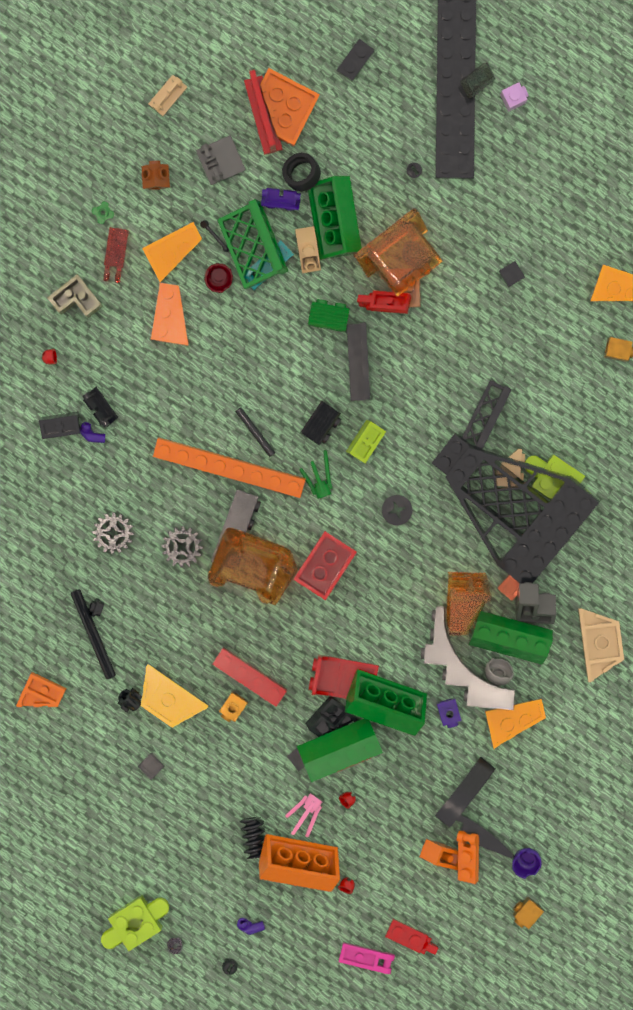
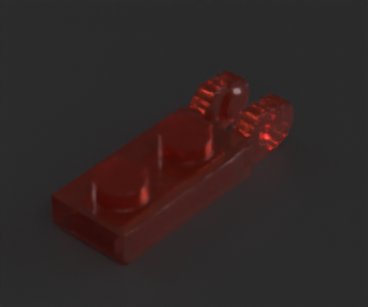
[103,227,129,283]

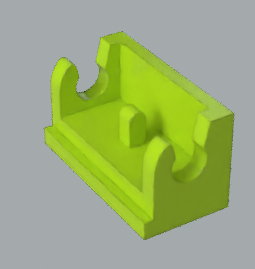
[346,420,386,463]

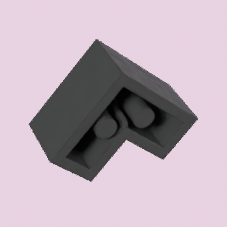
[516,582,556,624]

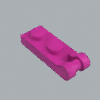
[339,942,395,974]

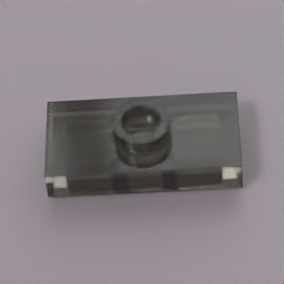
[460,62,495,98]

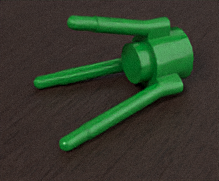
[300,450,333,499]

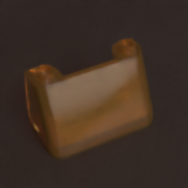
[208,527,298,606]

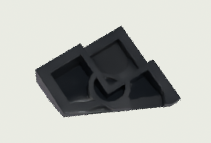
[305,696,359,737]

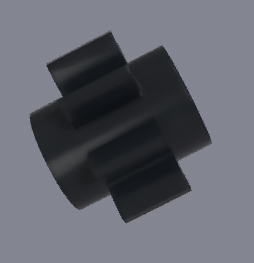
[118,688,142,713]

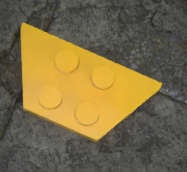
[141,664,209,728]

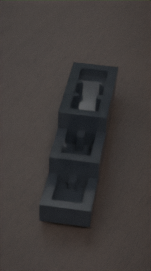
[456,814,513,858]

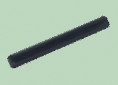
[71,589,116,679]

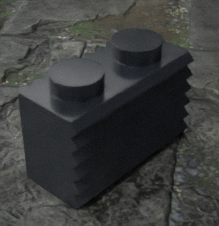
[300,401,342,446]

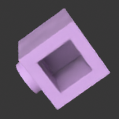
[500,82,528,112]

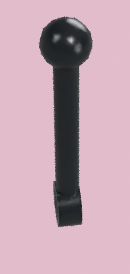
[200,220,229,252]

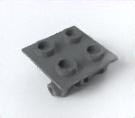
[196,135,246,185]

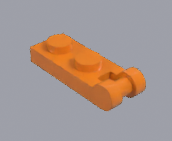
[457,830,479,884]

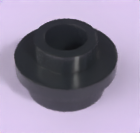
[88,598,104,617]

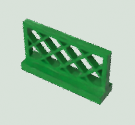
[217,199,288,289]

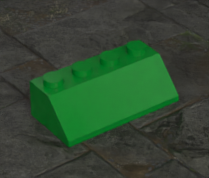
[308,176,362,260]
[468,610,553,665]
[345,669,427,736]
[297,719,383,782]

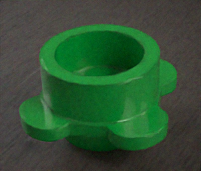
[92,201,114,224]

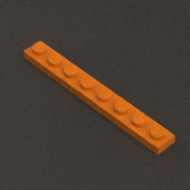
[153,437,306,498]

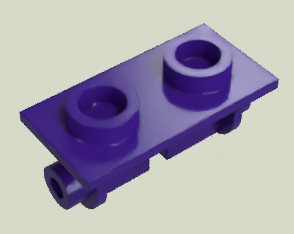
[261,188,301,211]

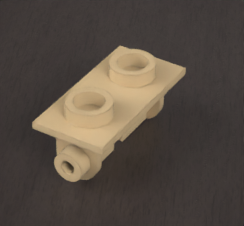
[148,75,187,116]

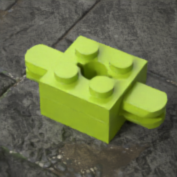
[525,454,589,500]
[101,895,169,951]

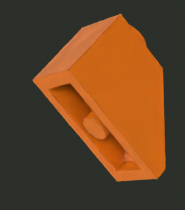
[419,839,458,870]

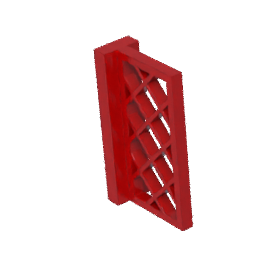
[244,70,283,155]

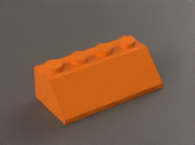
[259,834,340,892]

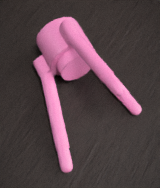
[285,793,322,837]

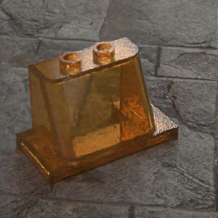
[354,208,443,297]
[446,572,491,636]

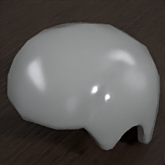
[485,658,514,686]

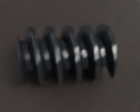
[240,817,265,859]

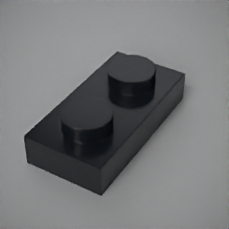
[337,39,375,82]

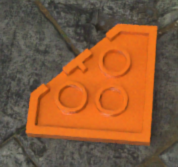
[260,68,320,147]

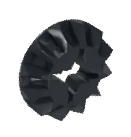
[382,495,412,526]

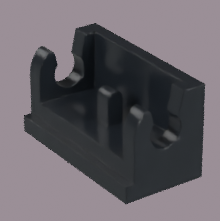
[39,412,81,439]

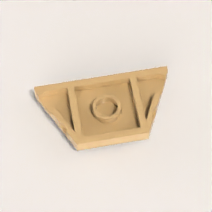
[578,608,624,682]

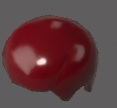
[204,263,233,293]

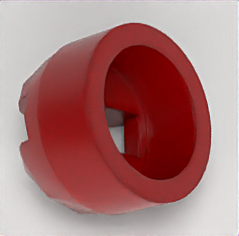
[42,349,57,365]
[339,791,356,809]
[338,877,355,894]

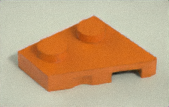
[16,672,67,707]

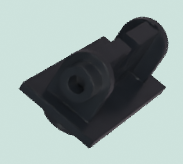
[82,386,118,428]

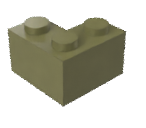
[47,274,103,318]

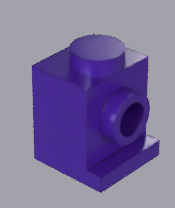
[436,698,462,728]

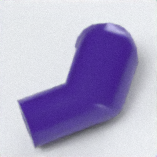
[80,422,105,443]
[237,918,265,935]

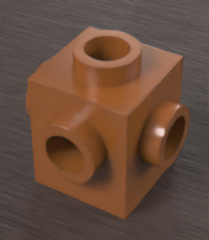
[141,161,170,190]

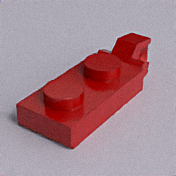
[357,291,411,314]
[385,919,439,955]

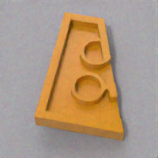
[142,222,202,282]
[590,265,633,301]
[485,699,546,749]

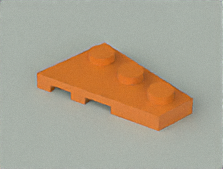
[151,283,189,346]

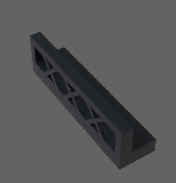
[347,322,370,401]
[462,380,512,449]

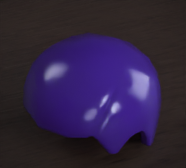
[512,848,542,879]

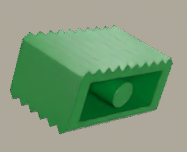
[308,299,350,332]

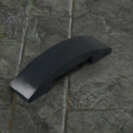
[435,757,496,828]

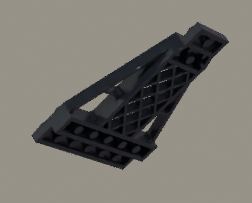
[432,433,600,583]

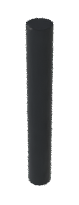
[235,407,275,457]

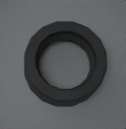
[282,152,321,192]

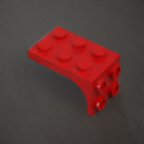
[308,654,379,699]

